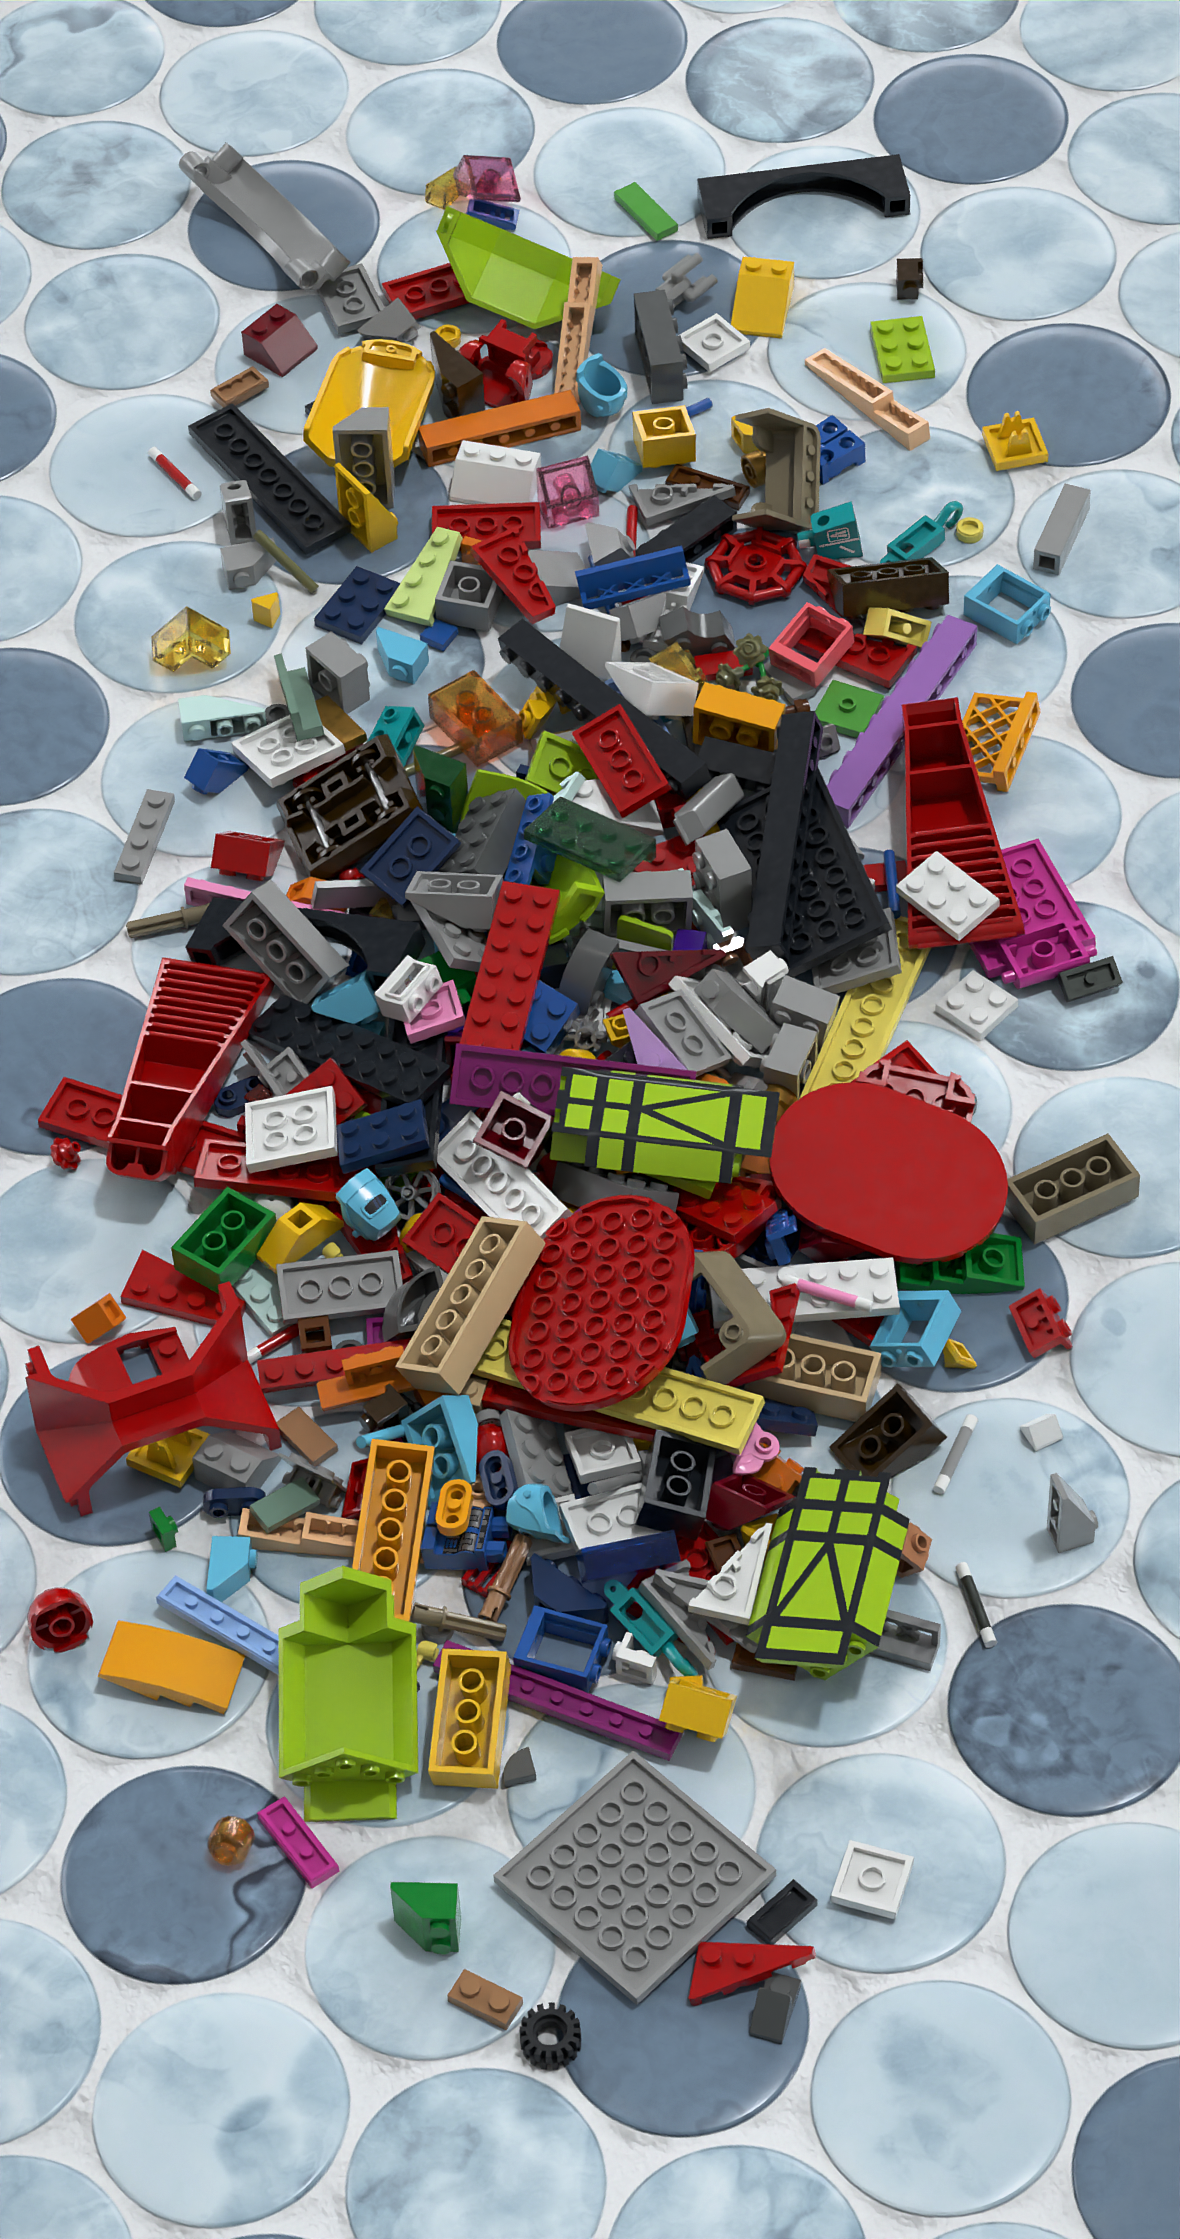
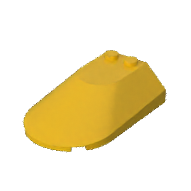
[303,339,435,468]

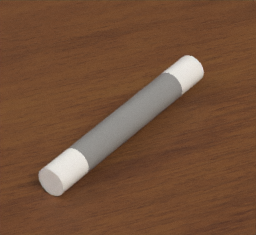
[933,1414,978,1494]

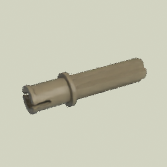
[126,903,210,938]
[410,1602,507,1641]

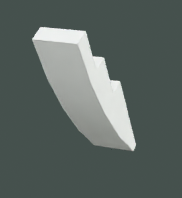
[643,562,705,654]

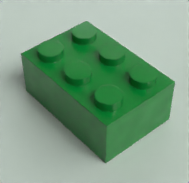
[171,1187,277,1294]

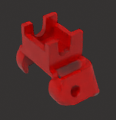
[458,319,541,408]

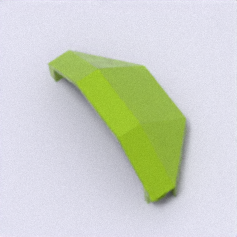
[436,206,621,329]

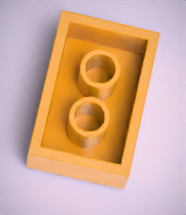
[693,682,786,752]

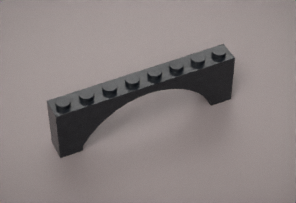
[697,154,911,239]
[185,897,426,991]

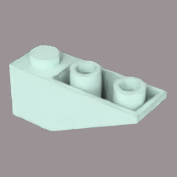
[178,695,267,742]

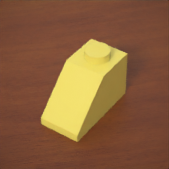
[863,607,932,648]

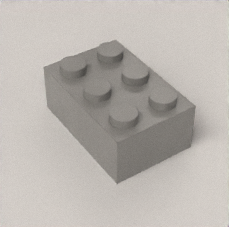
[693,829,752,932]
[601,870,693,937]

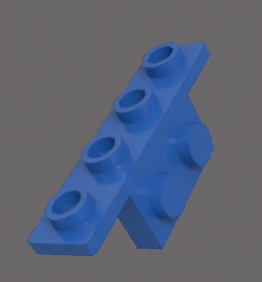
[504,793,562,885]
[765,1207,797,1266]

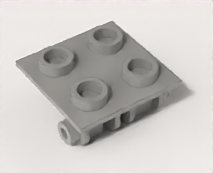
[278,1453,347,1509]

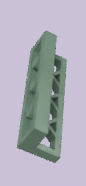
[274,653,325,742]

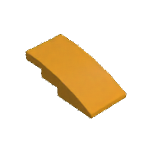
[97,1620,245,1714]

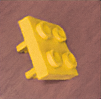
[982,411,1049,471]
[126,1428,211,1488]

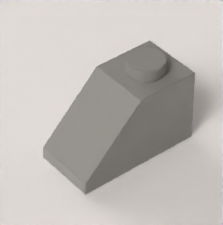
[357,298,421,342]
[585,522,635,566]
[220,538,277,590]
[609,592,667,644]

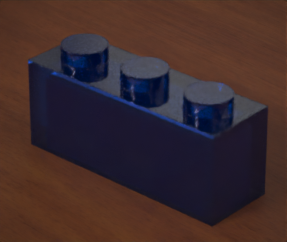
[575,1530,681,1584]

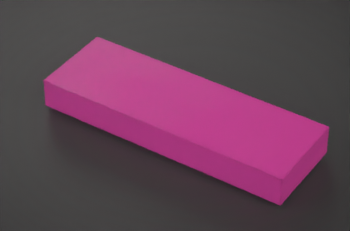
[257,1796,340,1888]

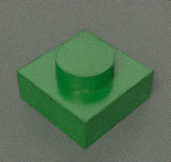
[149,1507,178,1552]

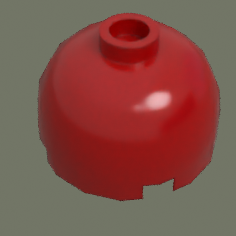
[27,1587,93,1653]

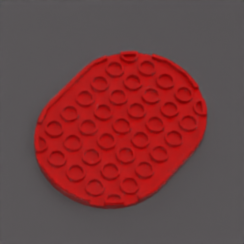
[768,1082,1008,1264]
[508,1195,695,1412]

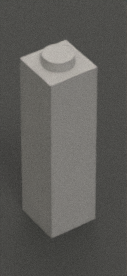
[1033,483,1091,575]

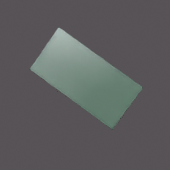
[249,1477,320,1534]

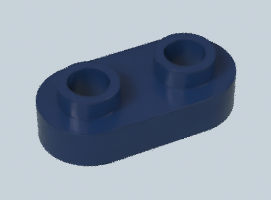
[214,1076,271,1118]
[479,1450,518,1510]
[203,1487,266,1518]

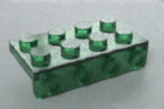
[524,796,656,882]

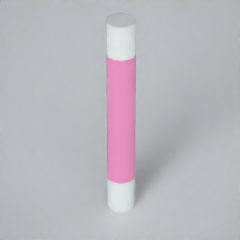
[781,1274,873,1313]

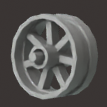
[384,1170,441,1220]

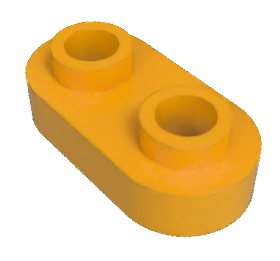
[436,1479,473,1536]

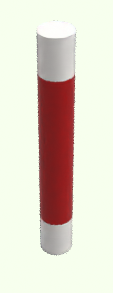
[148,447,202,500]
[247,1323,299,1364]

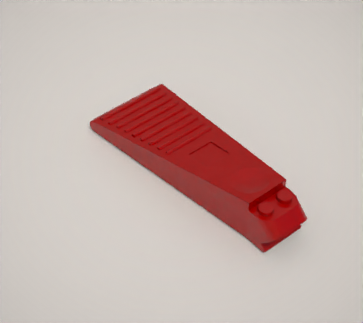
[901,697,1025,949]
[106,957,275,1182]

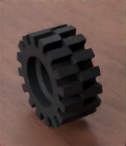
[519,2002,581,2070]

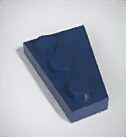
[756,1398,818,1437]

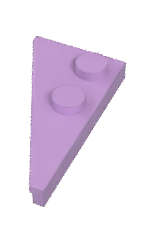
[623,1008,688,1070]

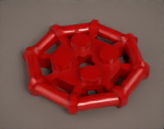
[704,526,807,605]

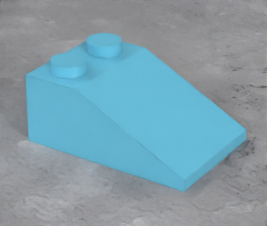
[401,1395,478,1507]

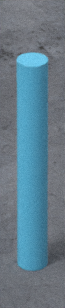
[356,1424,406,1448]

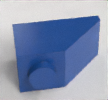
[184,748,249,795]

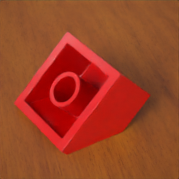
[211,831,285,881]

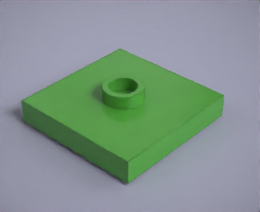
[815,680,884,738]

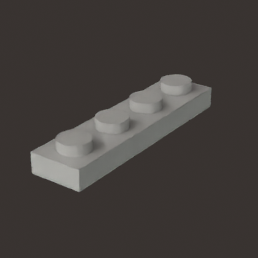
[114,789,175,884]

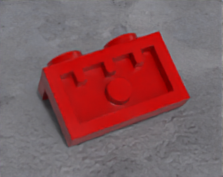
[1009,1288,1073,1359]

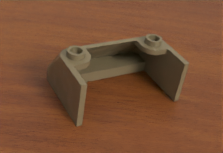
[732,408,821,531]
[692,1251,786,1385]

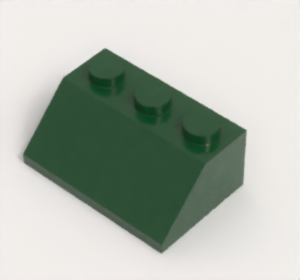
[413,745,468,834]

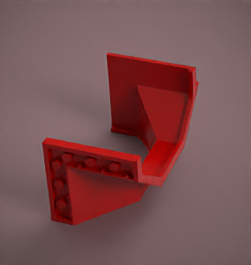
[25,1281,282,1517]

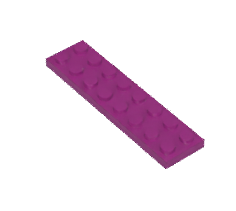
[449,1043,696,1116]

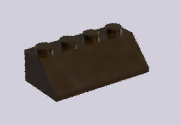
[827,557,949,619]

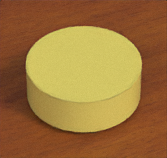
[956,517,984,543]

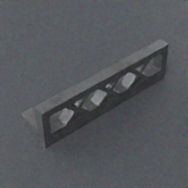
[868,1609,941,1671]

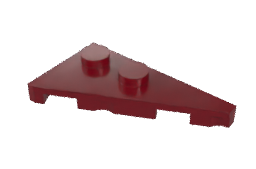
[610,949,726,1004]

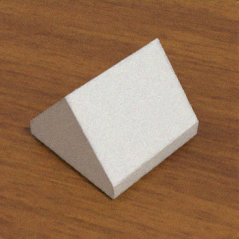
[1020,1414,1063,1451]

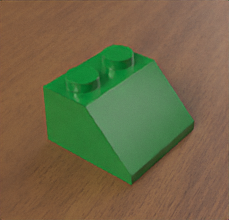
[390,1882,461,1954]

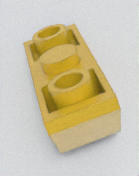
[257,1202,344,1274]

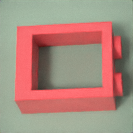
[768,602,854,688]

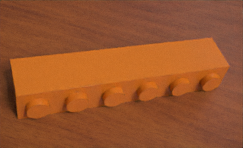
[418,390,581,467]

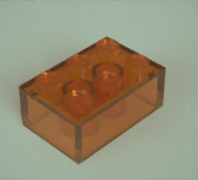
[428,670,523,767]

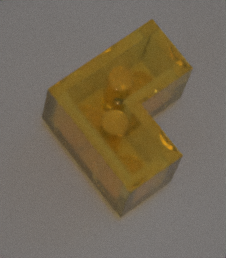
[151,606,231,672]

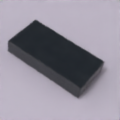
[747,1879,818,1945]

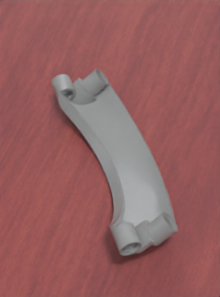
[179,142,351,290]

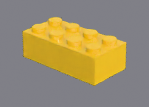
[428,1648,511,1789]

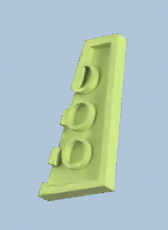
[384,527,463,627]

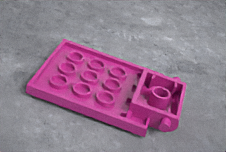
[969,838,1097,989]

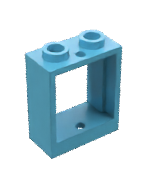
[963,564,1051,644]
[870,1290,961,1368]

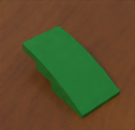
[895,1233,1025,1294]

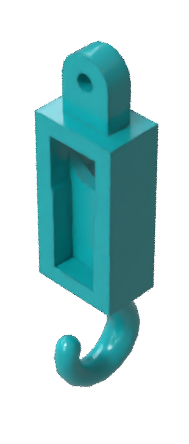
[880,501,963,563]
[604,1579,698,1676]

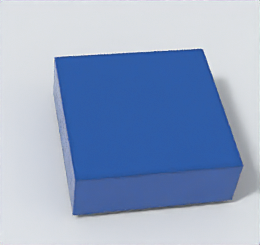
[420,618,458,652]

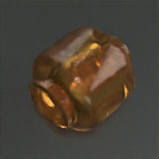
[207,1816,255,1866]

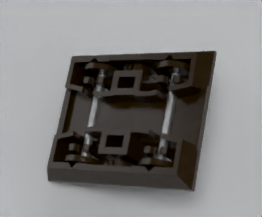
[276,734,424,881]

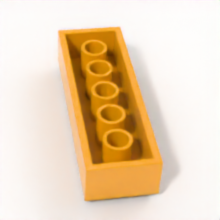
[352,1439,435,1622]

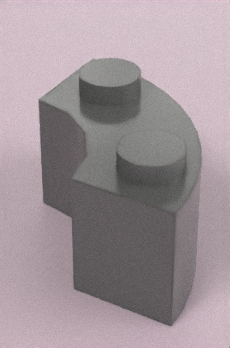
[659,606,737,656]
[558,928,620,1017]
[382,1266,443,1342]

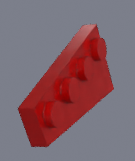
[793,626,917,689]
[120,1249,246,1326]

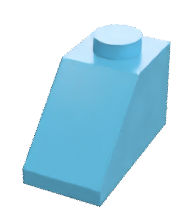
[584,448,643,493]
[376,627,429,684]
[206,1536,258,1602]

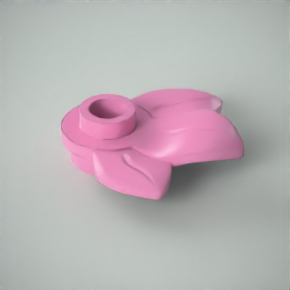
[726,1423,780,1475]

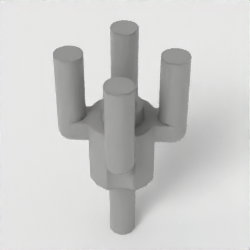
[655,253,718,308]

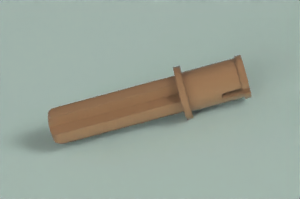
[478,1534,532,1622]

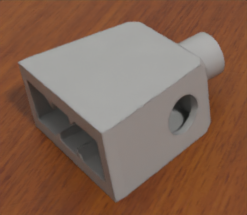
[220,480,256,545]

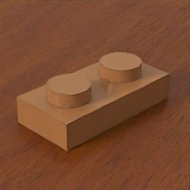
[447,1969,523,2030]

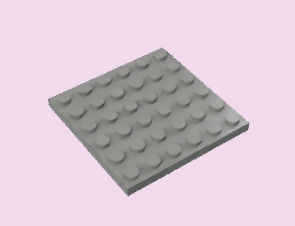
[493,1751,776,2005]

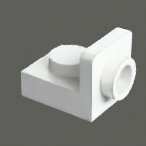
[612,1632,657,1685]

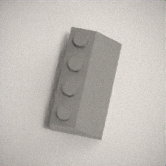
[333,407,395,508]
[222,879,349,1005]

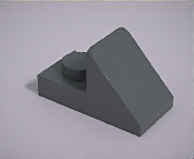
[749,1972,801,2044]

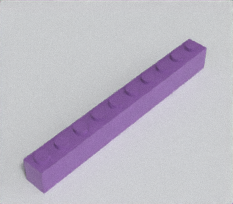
[827,615,977,828]

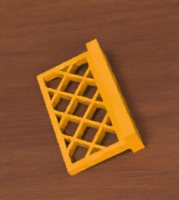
[962,692,1041,792]

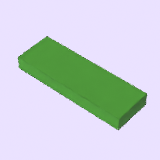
[614,182,678,241]

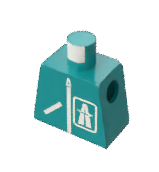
[797,501,863,559]

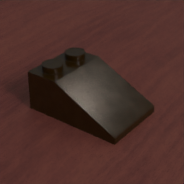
[430,331,485,419]
[829,1383,947,1477]

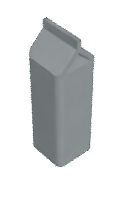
[673,773,744,846]

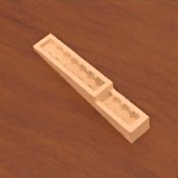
[554,257,603,404]
[805,348,930,451]
[237,1508,424,1564]

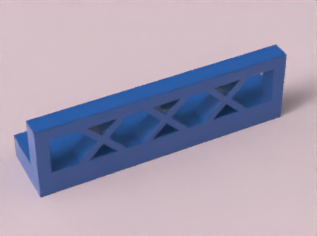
[575,546,691,610]

